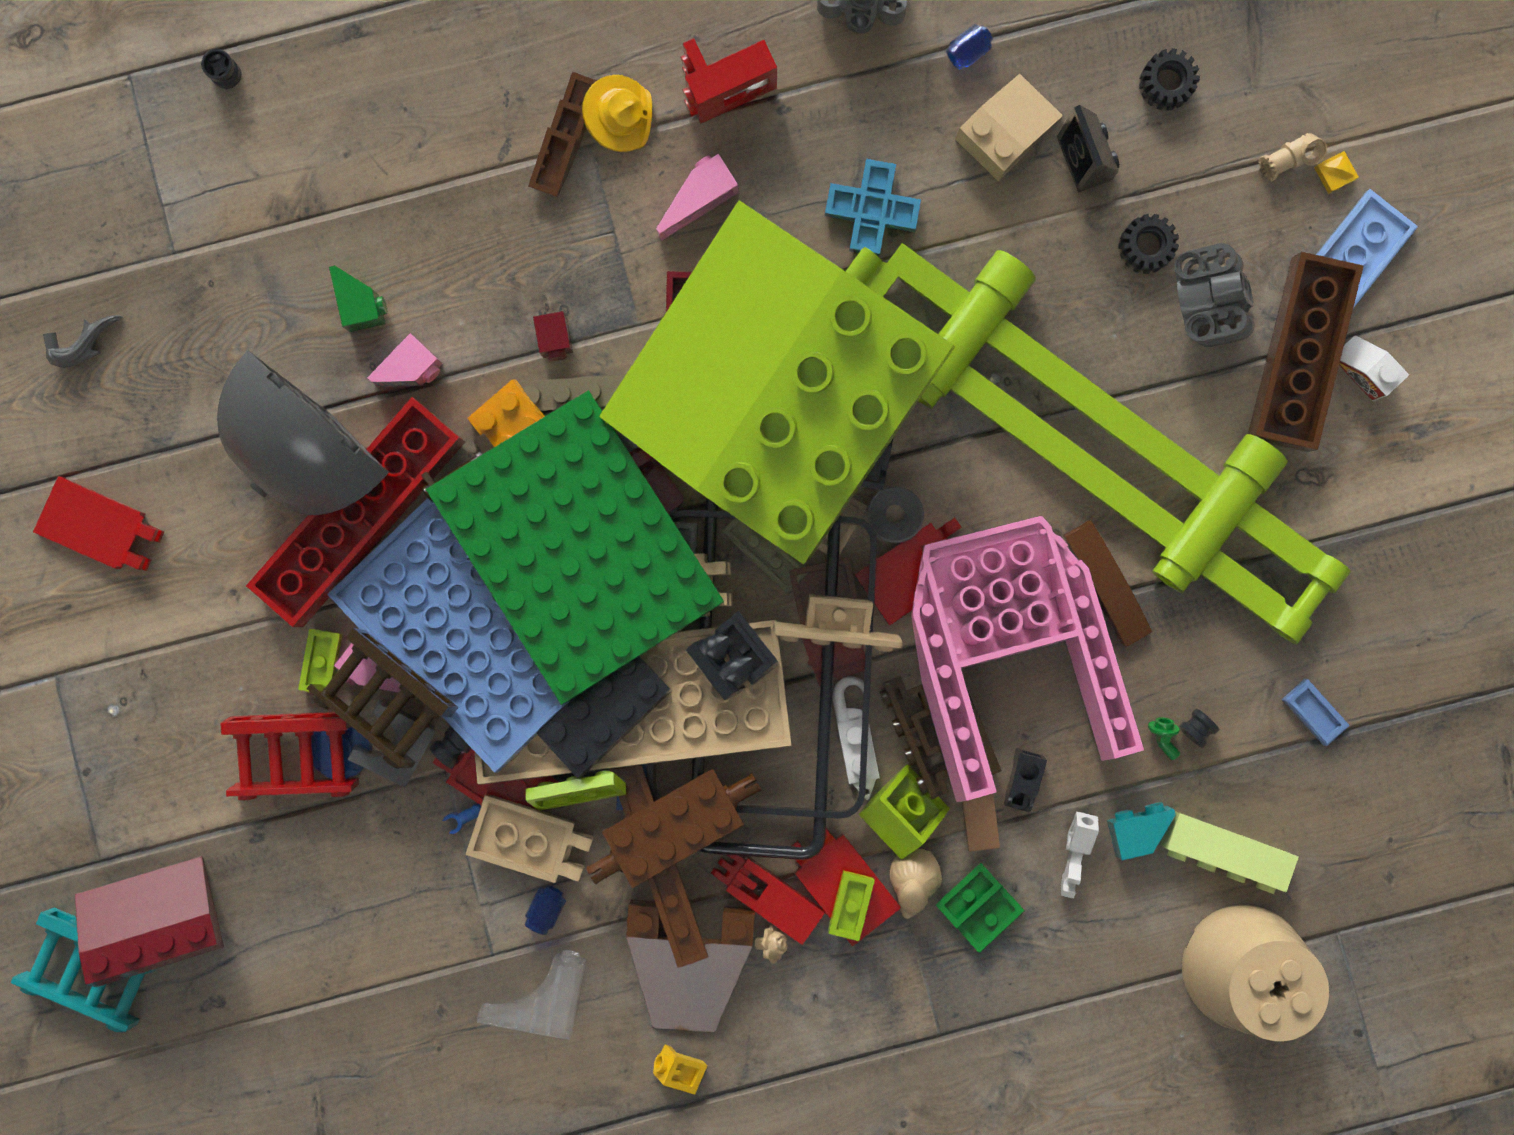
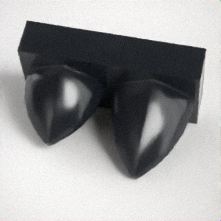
[686,635,753,701]

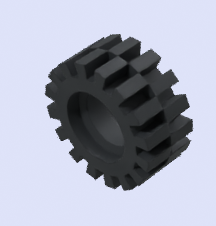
[1139,48,1200,111]
[1118,214,1179,274]

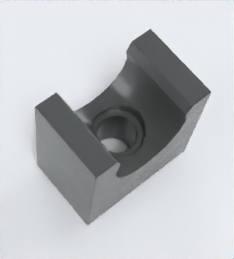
[348,699,435,788]

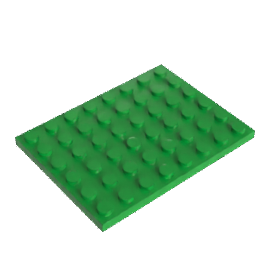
[426,390,724,705]

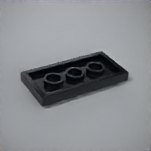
[537,656,672,779]

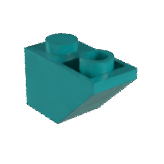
[1107,802,1176,860]

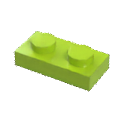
[298,629,343,692]
[828,870,875,941]

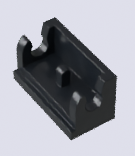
[714,611,779,686]

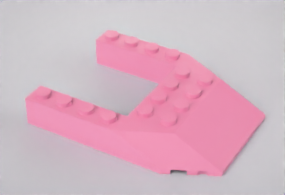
[911,516,1144,802]

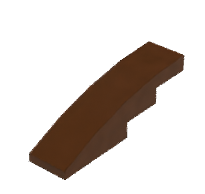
[528,71,597,197]
[1063,520,1152,647]

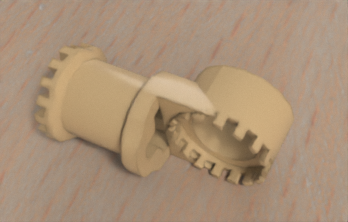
[1258,133,1327,182]

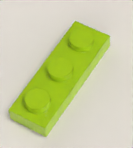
[526,771,626,811]

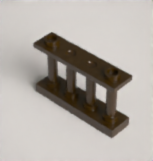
[307,628,459,769]

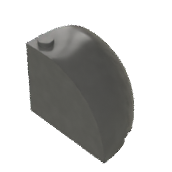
[217,350,389,515]

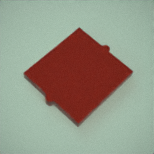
[802,638,865,687]

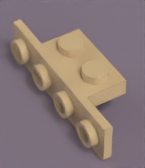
[773,594,902,652]

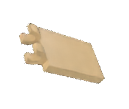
[465,793,594,883]

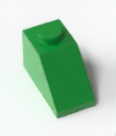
[329,265,388,332]

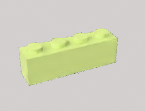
[1160,811,1299,894]

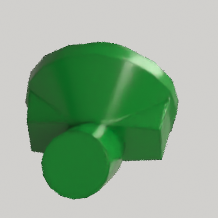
[1148,717,1180,760]

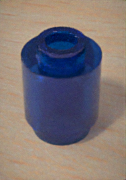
[946,24,993,69]
[525,885,566,935]

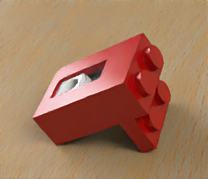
[680,38,777,124]

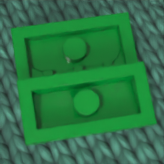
[936,863,1025,953]

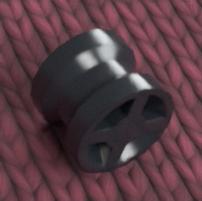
[1179,709,1220,748]

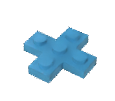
[825,159,921,257]

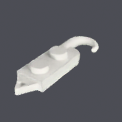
[832,676,880,800]

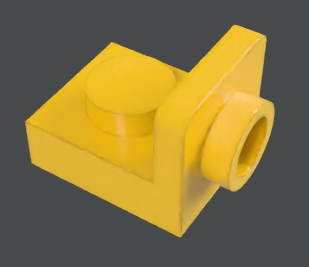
[653,1044,708,1095]

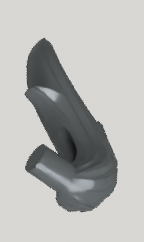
[43,315,123,368]

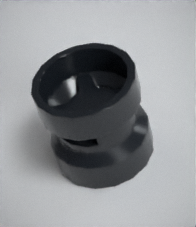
[201,49,241,89]
[429,726,472,769]

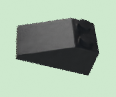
[1057,105,1120,193]

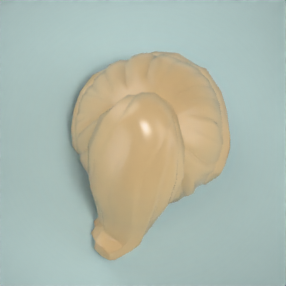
[890,847,942,919]

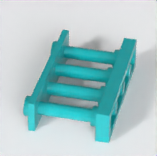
[10,907,161,1032]

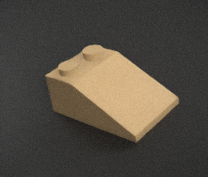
[955,74,1063,182]

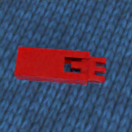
[711,855,825,945]

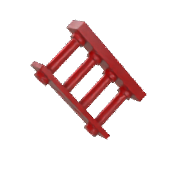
[220,712,359,801]

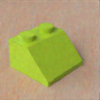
[858,764,950,860]

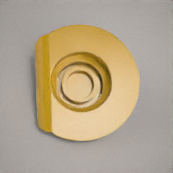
[582,75,652,152]

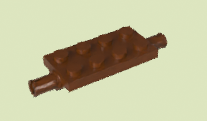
[586,769,762,888]

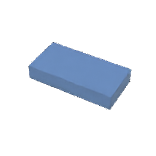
[1282,679,1350,746]

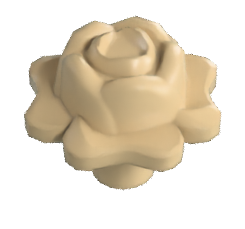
[755,924,788,964]

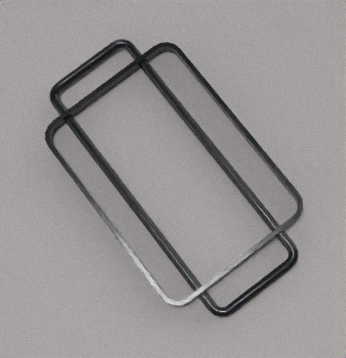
[647,498,877,860]

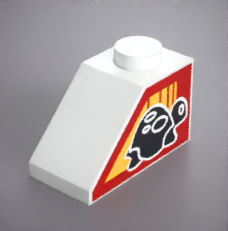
[1339,335,1409,401]

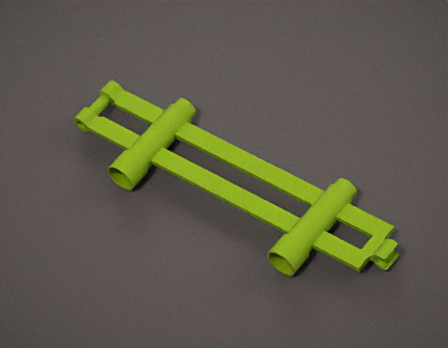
[845,243,1351,645]

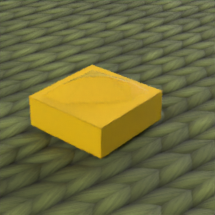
[1314,151,1359,194]

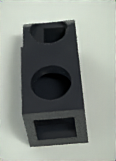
[1004,748,1047,812]

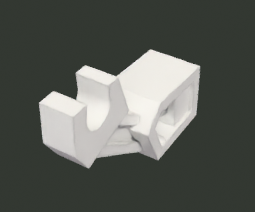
[1061,811,1099,899]

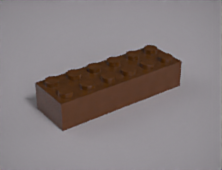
[1248,251,1364,452]

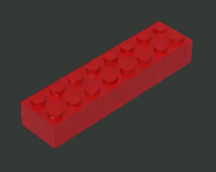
[246,397,465,627]

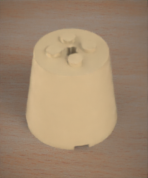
[1182,905,1329,1041]

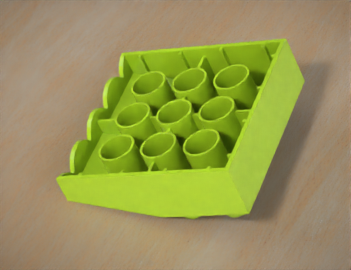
[599,200,955,564]

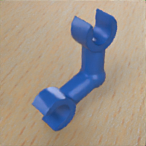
[442,803,481,834]

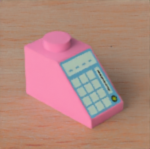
[367,333,443,387]

